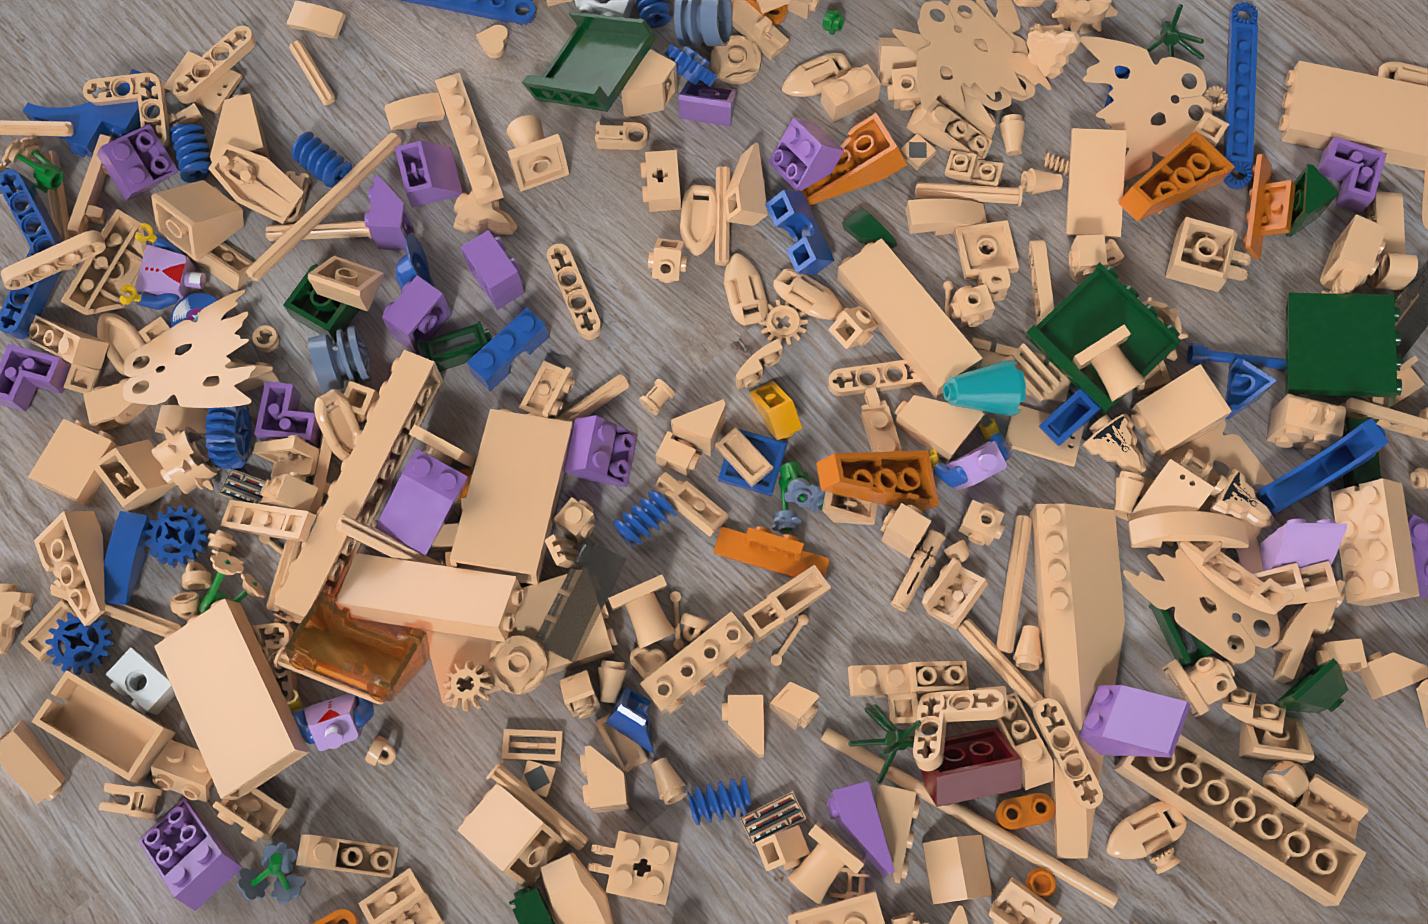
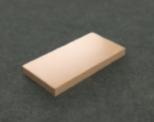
[1065,128,1127,238]

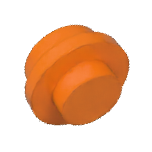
[1025,868,1056,899]

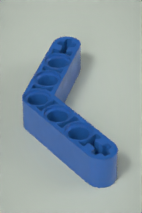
[0,169,63,339]

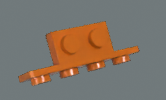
[1243,154,1296,259]
[714,526,829,578]

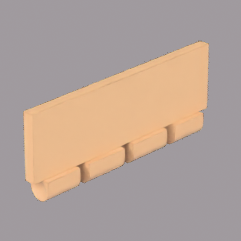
[971,337,1070,404]

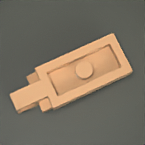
[861,387,902,452]
[655,472,729,537]

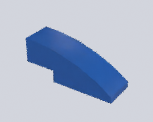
[1039,389,1101,447]
[104,511,153,606]

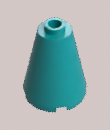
[943,360,1026,416]

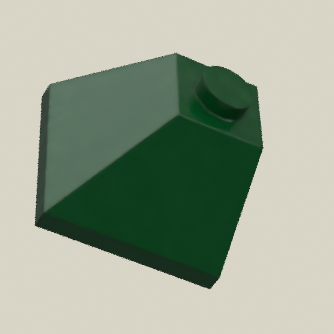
[1273,658,1348,713]

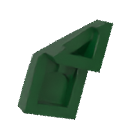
[842,208,897,248]

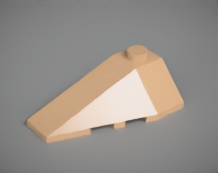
[34,511,105,626]

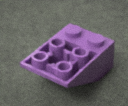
[138,798,242,911]

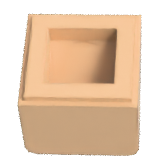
[1192,111,1229,148]

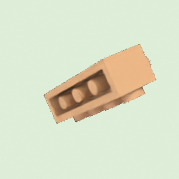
[640,611,753,715]

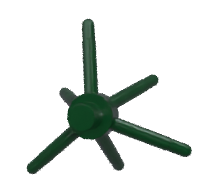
[1146,4,1204,60]
[848,704,922,784]

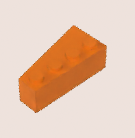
[1118,130,1235,222]
[816,450,939,512]

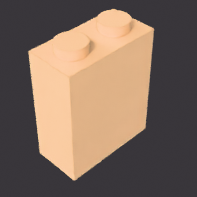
[28,419,119,507]

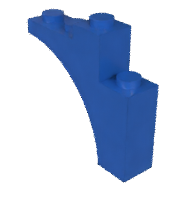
[23,69,158,158]
[1256,418,1389,516]

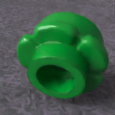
[822,9,844,35]

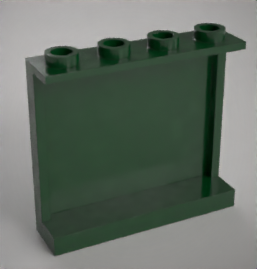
[522,12,657,112]
[1026,262,1181,415]
[1285,292,1402,406]

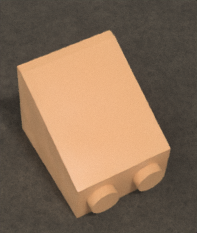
[151,180,244,262]
[1130,364,1232,459]
[457,783,568,887]

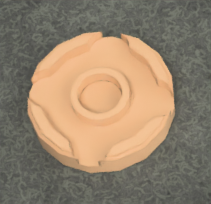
[710,35,761,84]
[489,635,548,695]

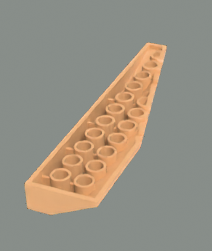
[1030,503,1125,859]

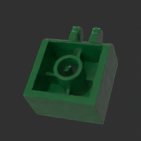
[283,264,360,343]

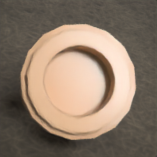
[182,562,212,591]
[170,592,201,621]
[680,613,710,642]
[365,735,396,766]

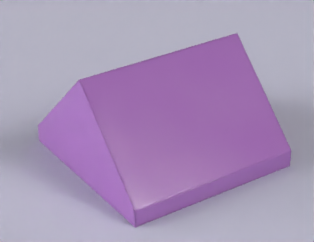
[679,82,737,127]

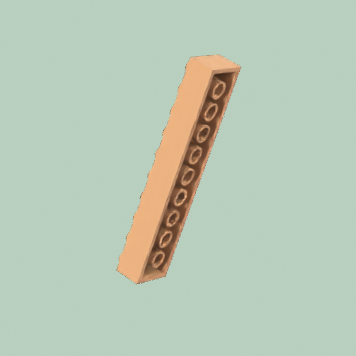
[274,350,444,629]

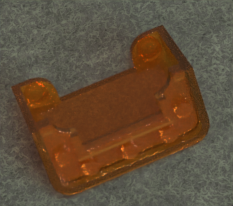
[284,591,430,703]

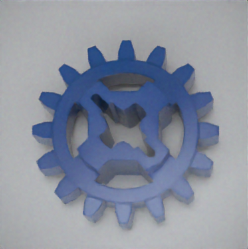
[664,44,718,87]
[145,505,210,568]
[45,613,114,675]

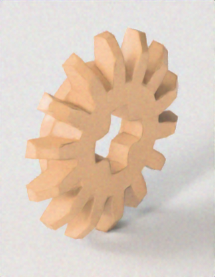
[759,300,808,345]

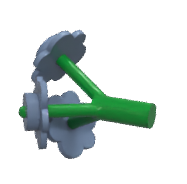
[237,842,306,904]

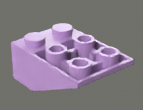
[1259,519,1347,571]

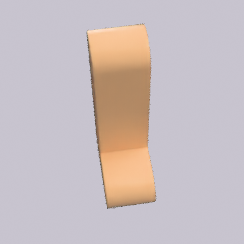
[1367,191,1418,290]

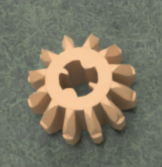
[442,660,494,712]

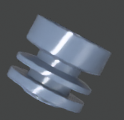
[674,0,732,47]
[308,326,372,394]

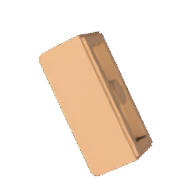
[197,242,253,291]

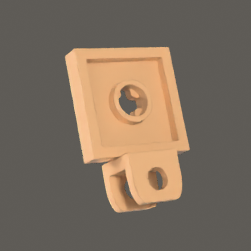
[954,220,1019,302]

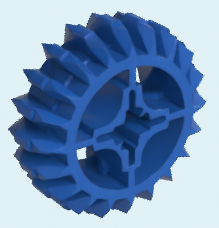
[205,405,252,469]

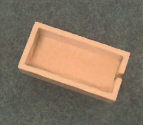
[1331,478,1420,607]
[32,670,175,785]

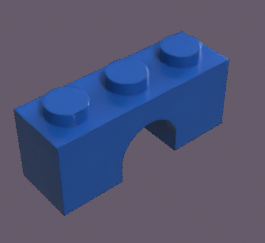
[765,190,835,275]
[467,307,549,392]

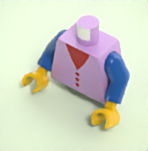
[119,223,206,310]
[930,418,1012,491]
[286,666,374,751]

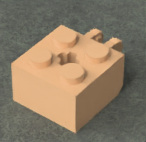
[1320,214,1387,294]
[1165,217,1251,292]
[1266,394,1346,455]
[587,831,679,906]

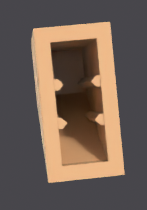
[210,93,270,162]
[894,395,984,463]
[0,720,66,804]

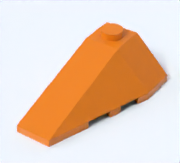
[798,113,907,206]

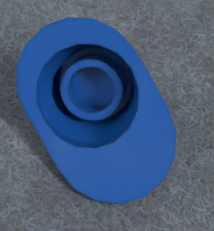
[395,233,435,291]

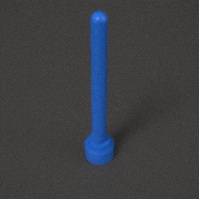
[1187,343,1285,370]

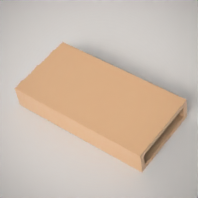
[1279,61,1428,171]
[450,409,573,585]
[423,567,618,707]
[154,599,310,800]

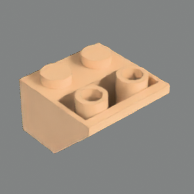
[621,49,678,118]
[92,439,177,514]
[580,746,630,813]

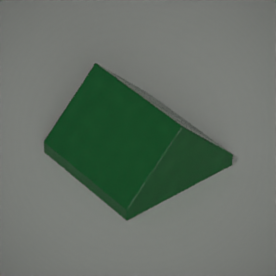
[1286,164,1339,237]

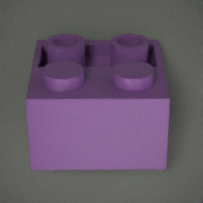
[769,117,844,192]
[97,124,178,202]
[395,141,463,208]
[365,176,414,251]
[564,415,638,487]

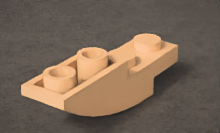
[1272,580,1345,684]
[848,661,969,698]

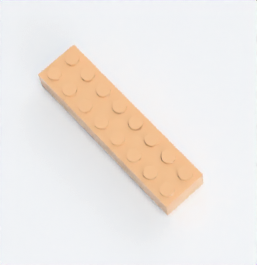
[1114,734,1366,907]

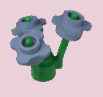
[771,461,825,534]

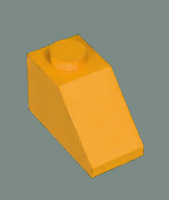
[749,381,803,440]

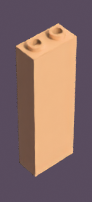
[837,238,983,399]
[335,553,524,642]

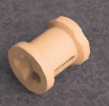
[639,379,675,416]

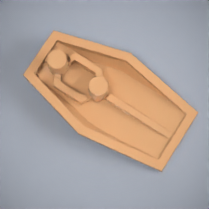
[208,143,305,224]
[540,852,614,924]

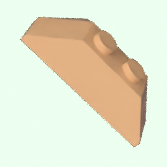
[61,209,147,316]

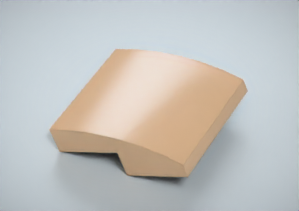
[358,868,445,924]

